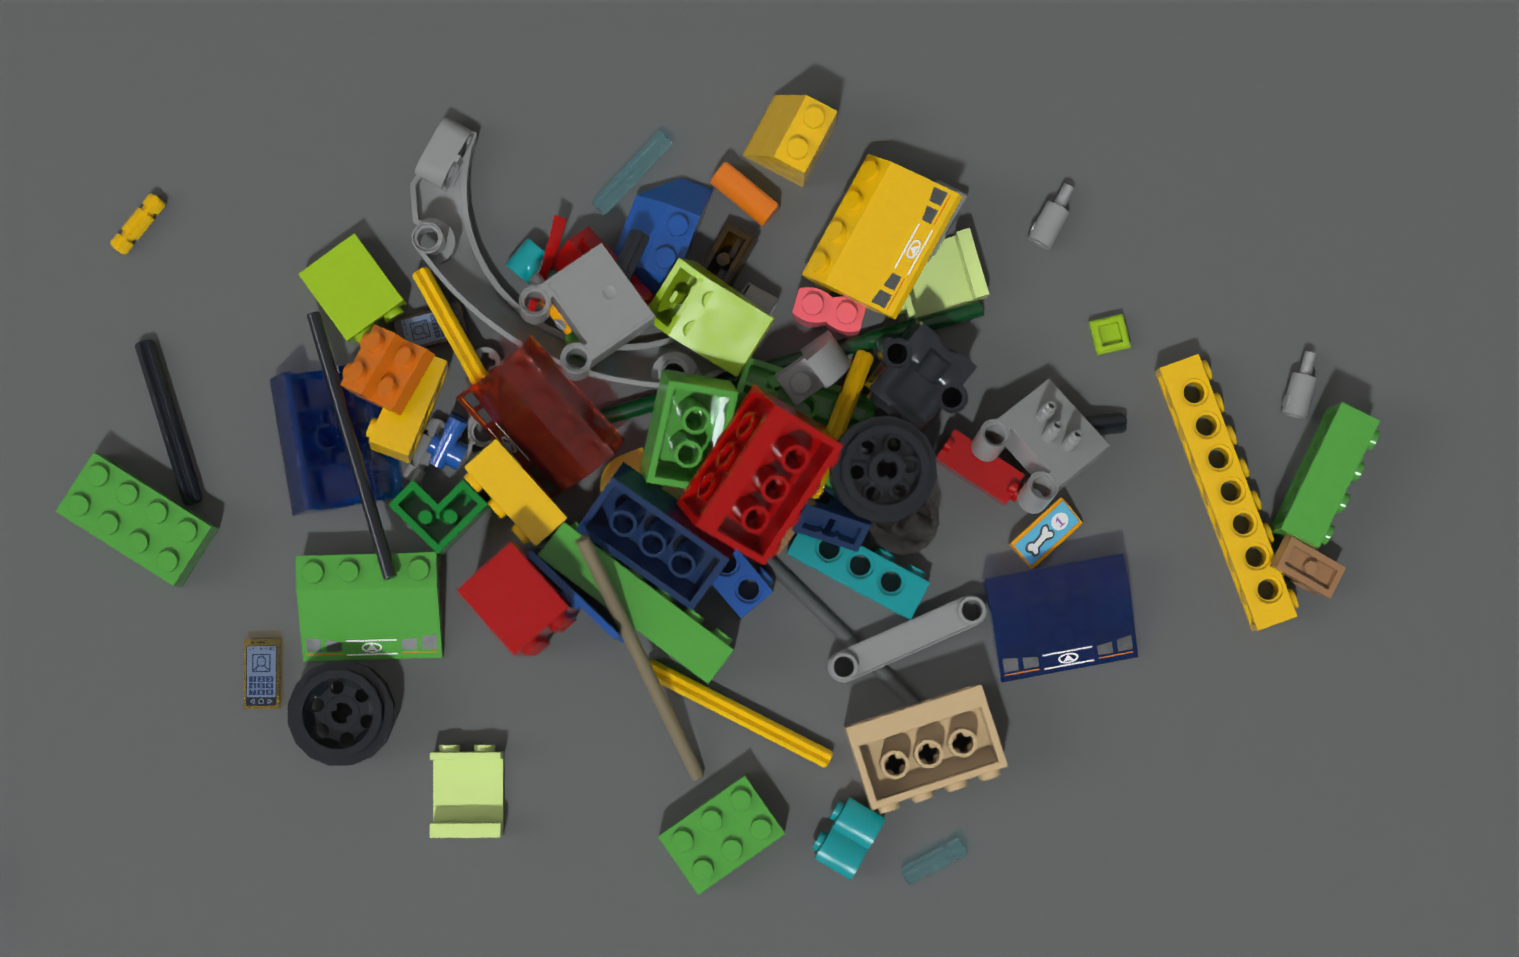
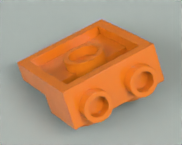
[340,324,435,416]

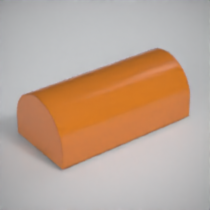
[710,162,780,227]

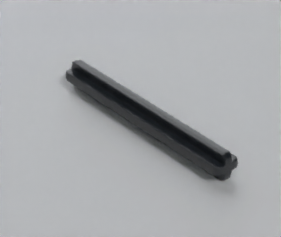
[135,339,202,506]

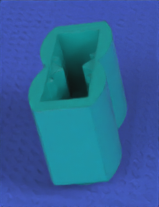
[811,797,886,880]

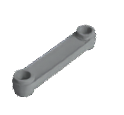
[827,595,987,683]

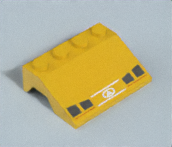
[801,154,963,320]

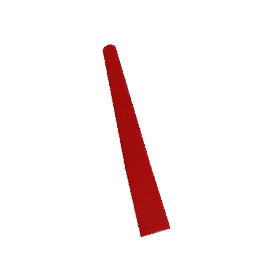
[525,215,567,322]

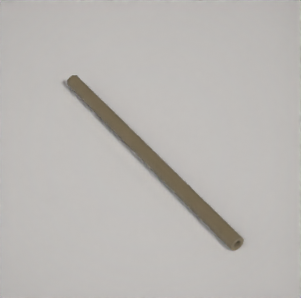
[576,535,704,781]

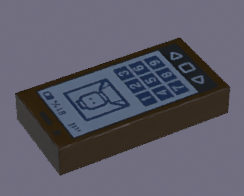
[393,302,470,348]

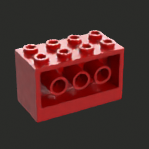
[677,384,843,566]
[456,542,578,656]

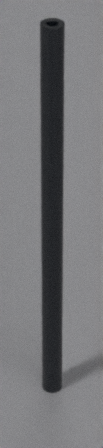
[307,311,397,580]

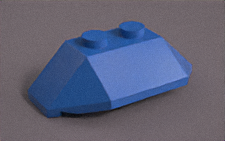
[614,178,713,296]

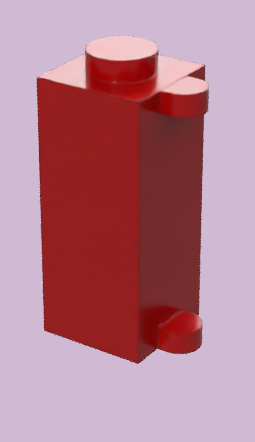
[936,429,1025,506]

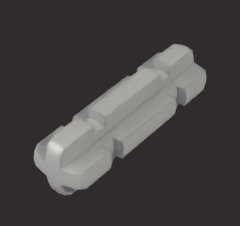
[404,417,446,484]

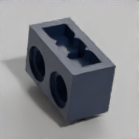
[792,486,871,552]

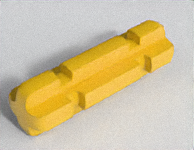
[110,193,165,255]

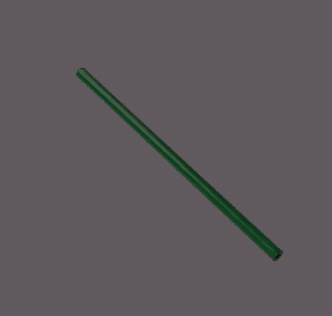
[548,300,984,441]

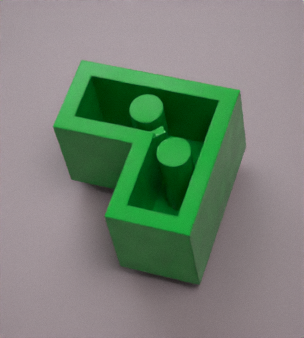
[388,480,491,556]

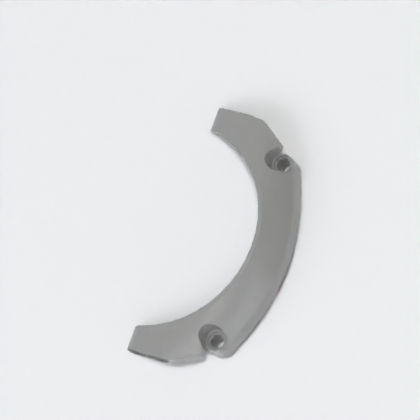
[410,117,779,390]

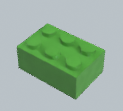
[640,369,739,489]
[658,774,785,895]

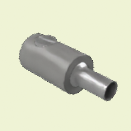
[1028,183,1075,250]
[1281,351,1317,420]

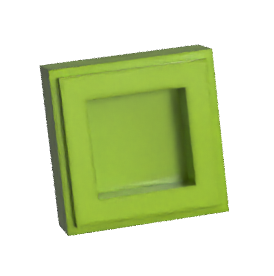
[1088,314,1131,356]

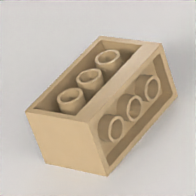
[844,684,1008,814]

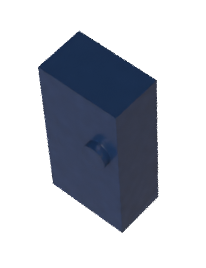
[576,462,736,611]

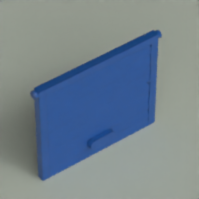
[526,550,624,643]

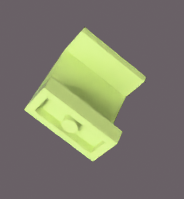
[899,228,989,320]
[430,744,504,838]

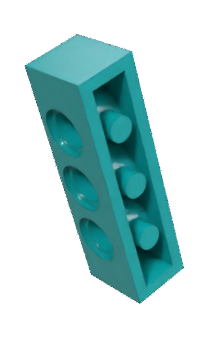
[787,533,930,620]

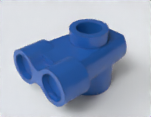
[426,412,468,470]

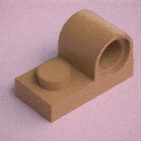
[1270,535,1346,599]

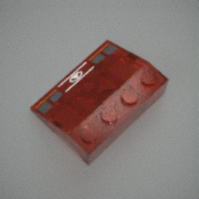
[455,335,624,499]

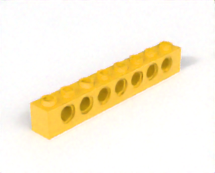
[1155,354,1299,631]

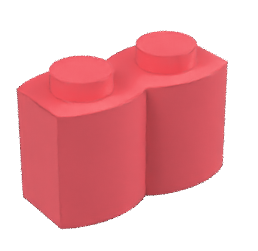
[792,287,866,337]

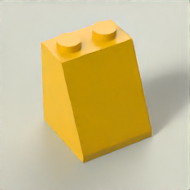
[743,95,838,187]

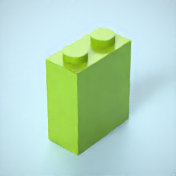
[298,233,408,345]

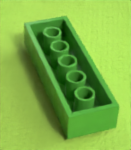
[538,521,734,684]

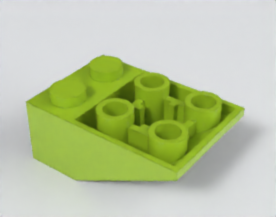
[648,258,775,377]

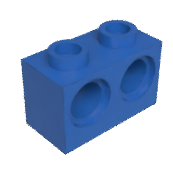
[712,550,774,619]

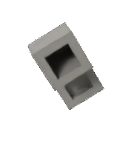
[775,330,851,405]

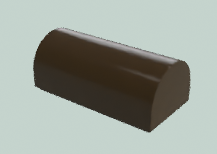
[702,223,758,287]

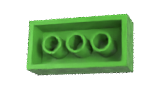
[1270,402,1380,549]
[55,452,220,587]

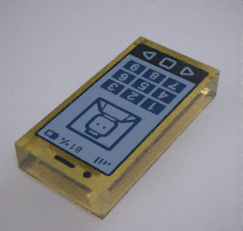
[244,639,281,709]

